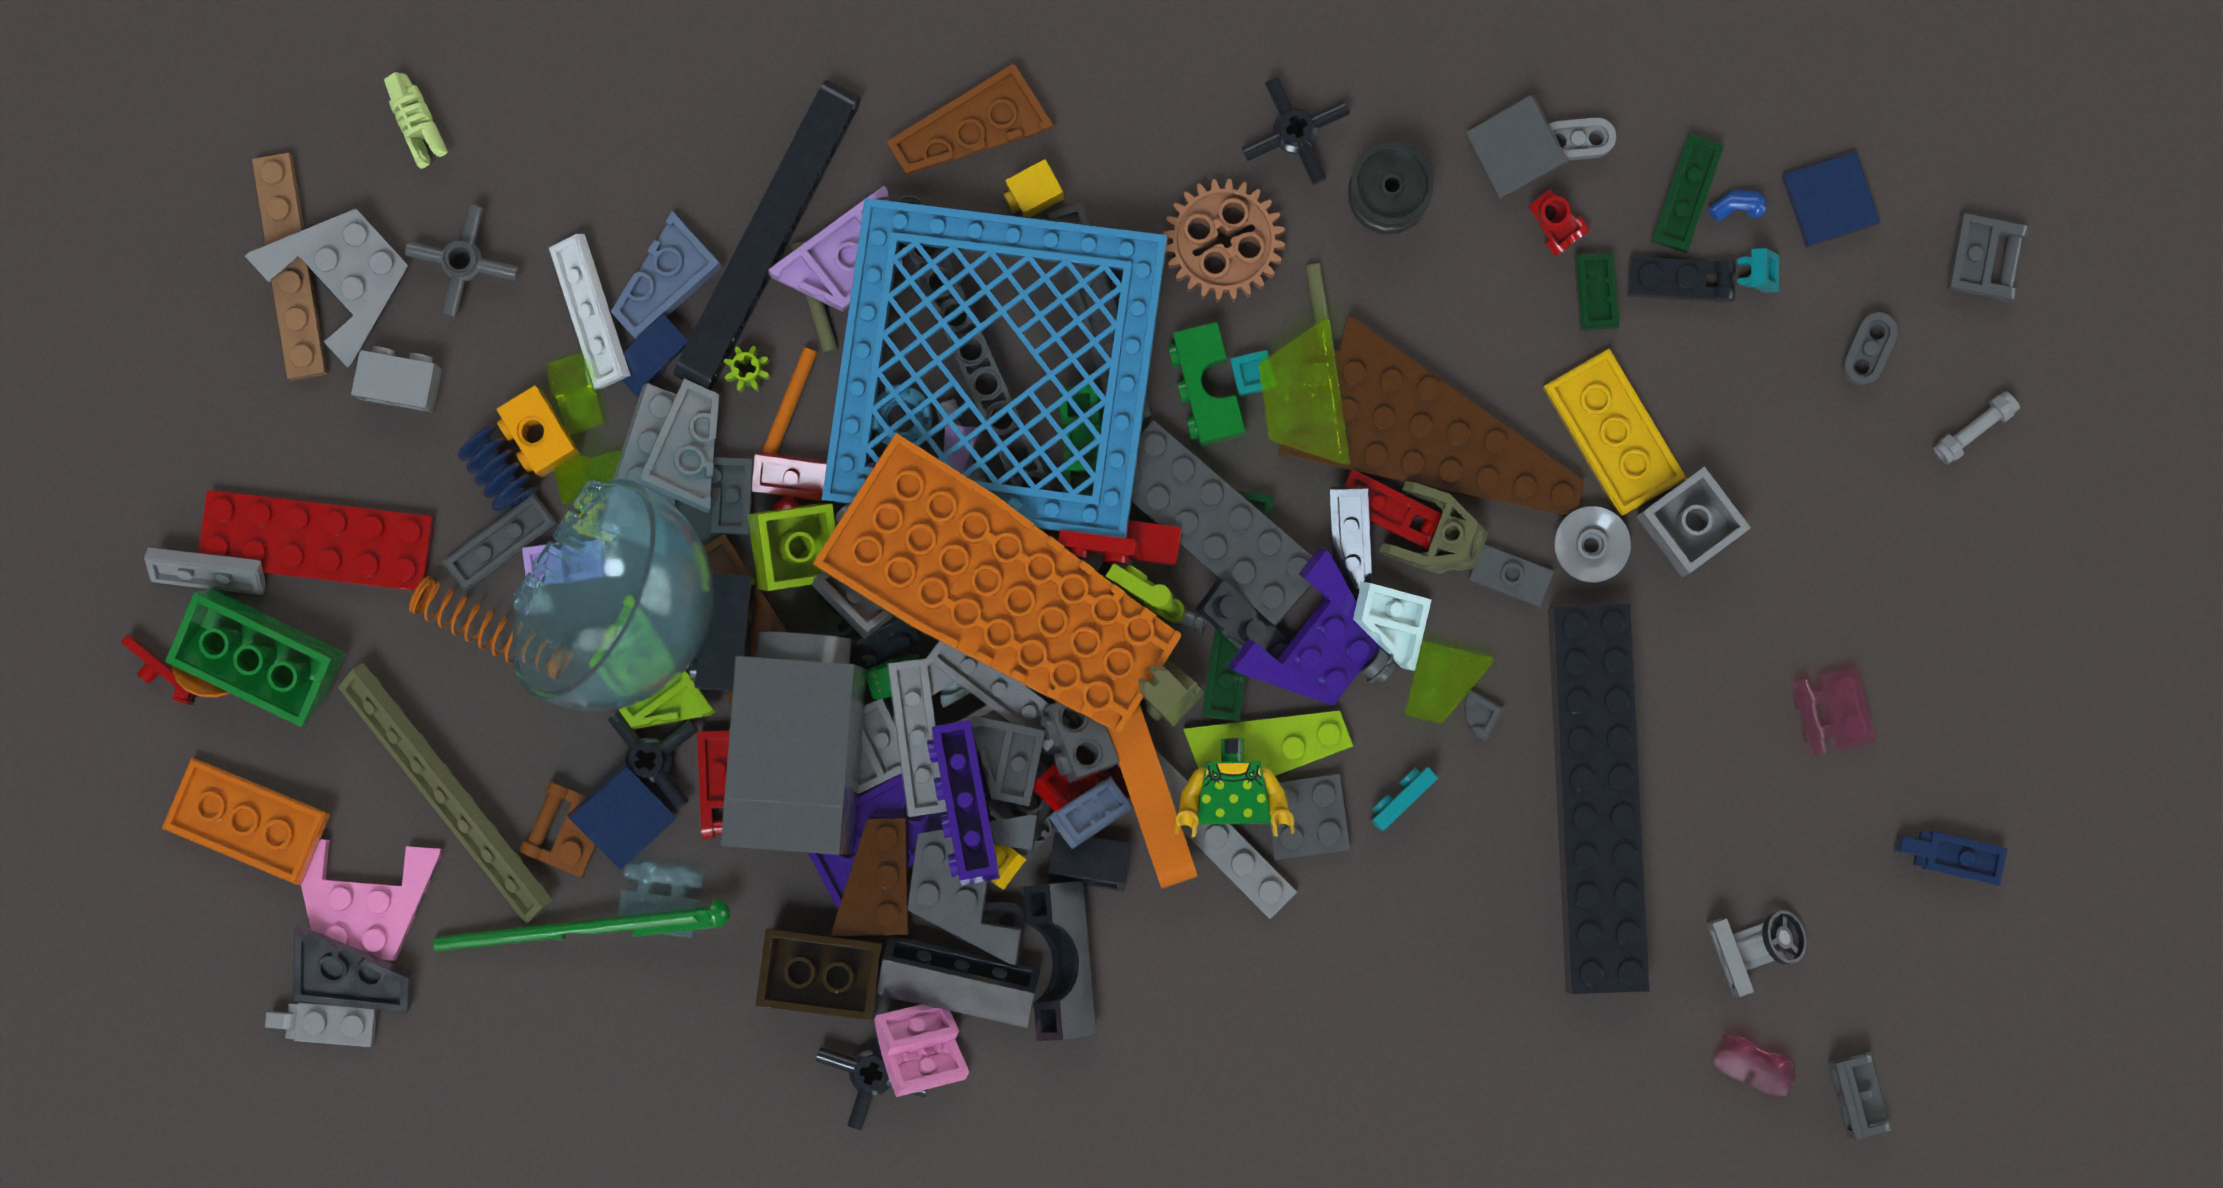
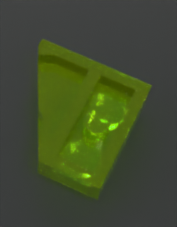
[1404,640,1494,724]

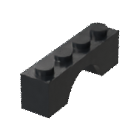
[1023,881,1097,1041]

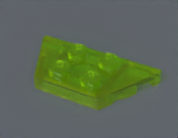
[1258,318,1350,465]

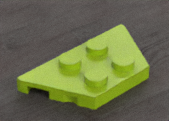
[588,594,716,729]

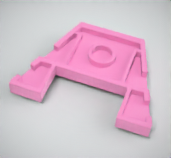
[301,839,443,961]

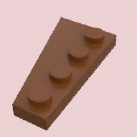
[886,63,1054,176]

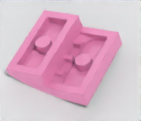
[874,1004,970,1097]

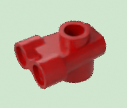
[1528,189,1590,256]

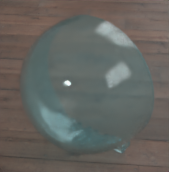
[512,479,714,711]

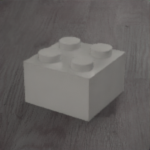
[1636,466,1751,577]

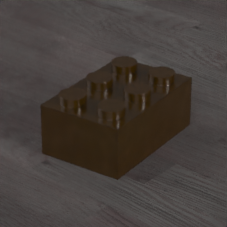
[755,928,885,1021]

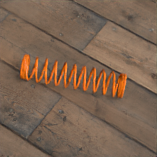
[409,576,572,686]

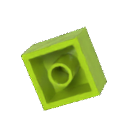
[748,503,836,591]

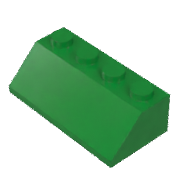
[165,588,347,727]

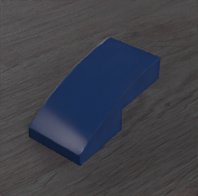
[622,314,688,396]

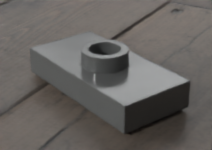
[1468,545,1554,607]

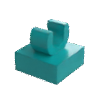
[1737,248,1779,293]

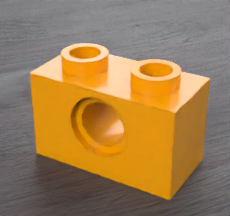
[496,385,581,478]

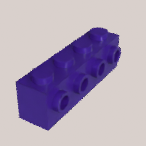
[927,720,1000,886]

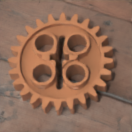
[1163,179,1285,303]

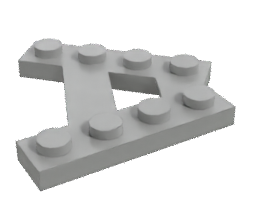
[887,641,1071,817]

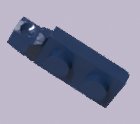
[1894,831,2008,886]

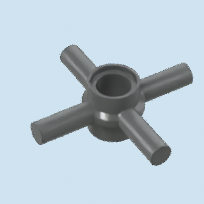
[405,205,520,318]

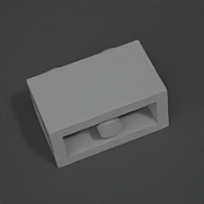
[351,346,443,413]

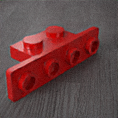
[1044,520,1182,565]

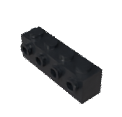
[877,935,1041,1028]

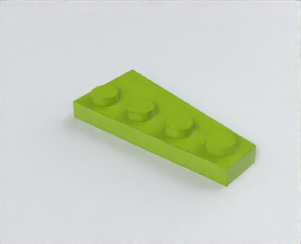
[1183,711,1353,776]

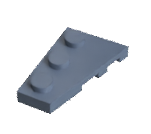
[611,211,723,340]

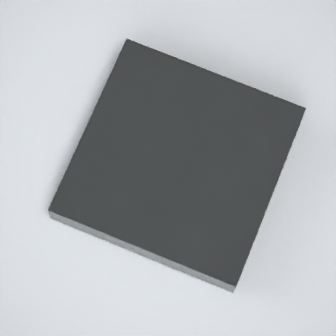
[1466,95,1568,199]

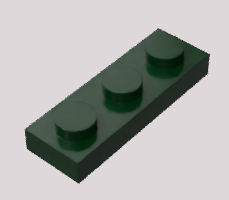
[1650,133,1725,254]

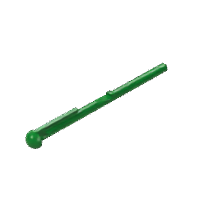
[433,898,730,952]

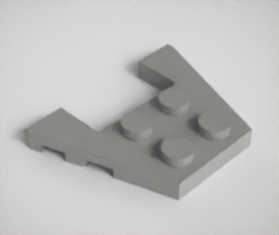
[245,209,408,368]

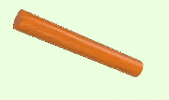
[762,347,817,454]

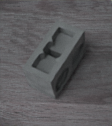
[1041,702,1119,783]

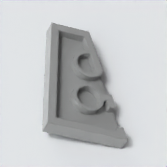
[638,379,719,513]

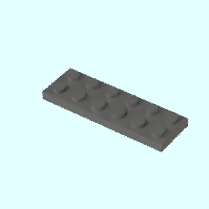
[1131,420,1312,627]

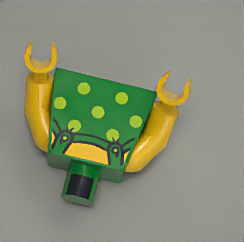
[1174,738,1295,837]

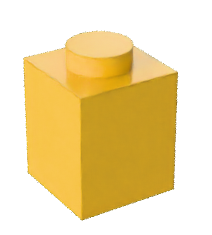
[1003,159,1064,218]

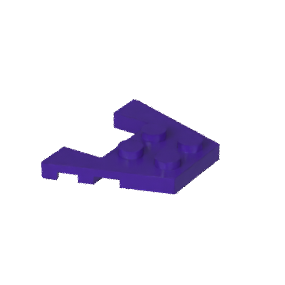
[1228,547,1379,706]

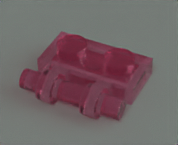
[1793,667,1876,756]

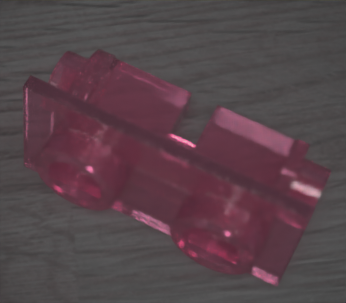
[1713,1033,1796,1097]

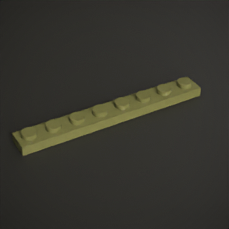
[338,663,553,924]

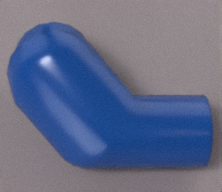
[1708,189,1767,223]

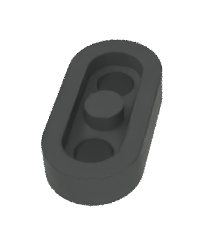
[1842,312,1898,386]

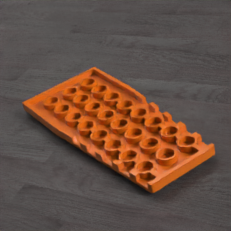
[813,433,1181,733]

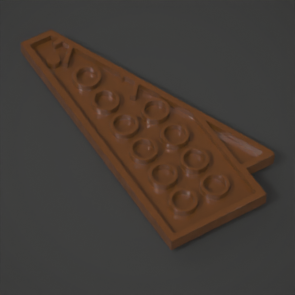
[1278,316,1584,516]

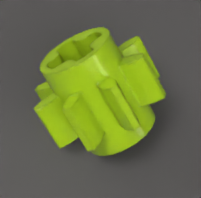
[724,346,771,393]

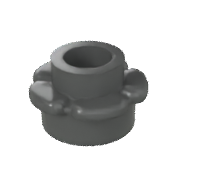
[1360,648,1395,683]

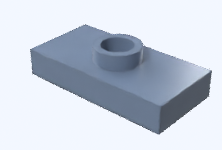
[1049,776,1133,849]

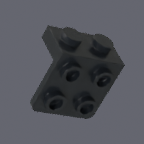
[819,595,922,669]

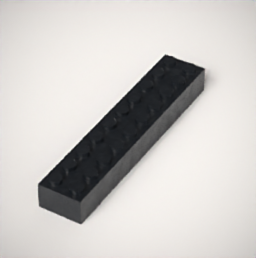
[1548,604,1650,994]

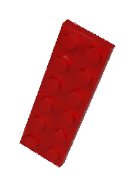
[198,490,435,592]

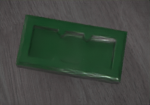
[1574,252,1620,331]

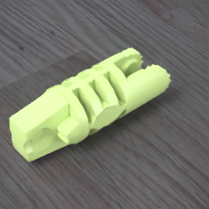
[384,72,448,169]

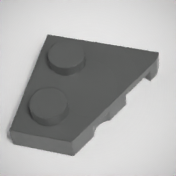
[971,715,1045,806]

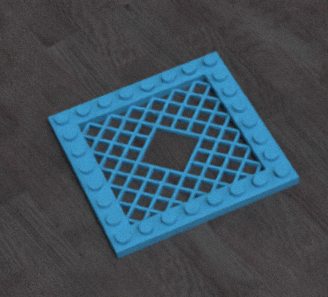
[821,198,1168,538]

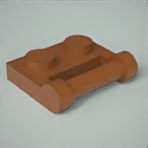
[519,781,597,878]

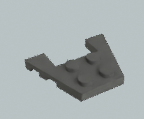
[907,813,1039,965]

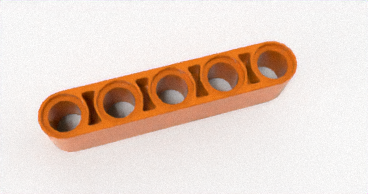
[1107,704,1198,889]

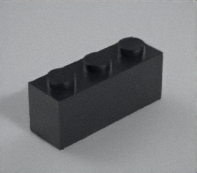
[690,573,757,692]

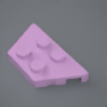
[768,186,903,312]

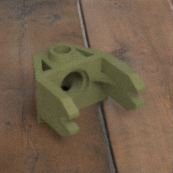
[1379,481,1489,574]
[1138,659,1205,727]

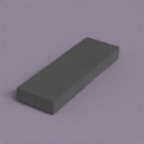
[442,493,559,593]

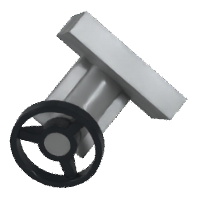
[1706,910,1807,997]

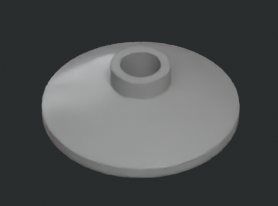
[1554,506,1631,583]

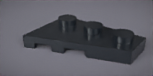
[293,925,412,1013]

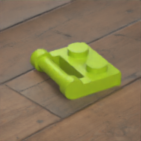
[1106,564,1186,623]

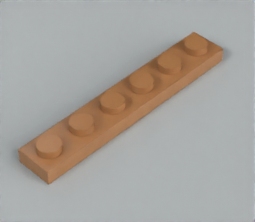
[252,152,328,381]

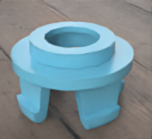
[872,384,933,446]

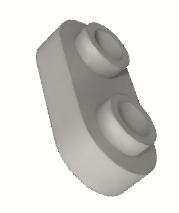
[1549,118,1616,161]

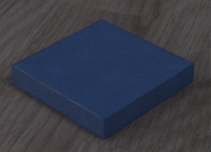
[1782,152,1880,248]
[567,763,677,870]

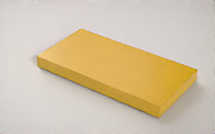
[1543,349,1687,517]

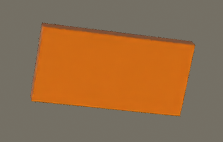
[162,757,330,885]

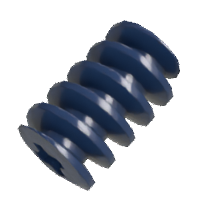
[458,425,538,511]

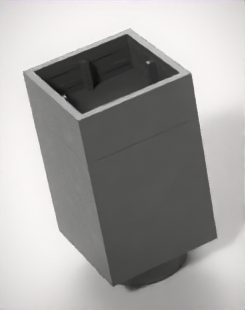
[721,632,867,855]

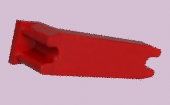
[121,634,194,705]

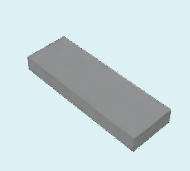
[144,547,266,595]

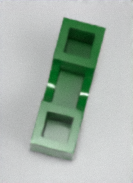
[1167,322,1245,448]
[1059,385,1102,496]

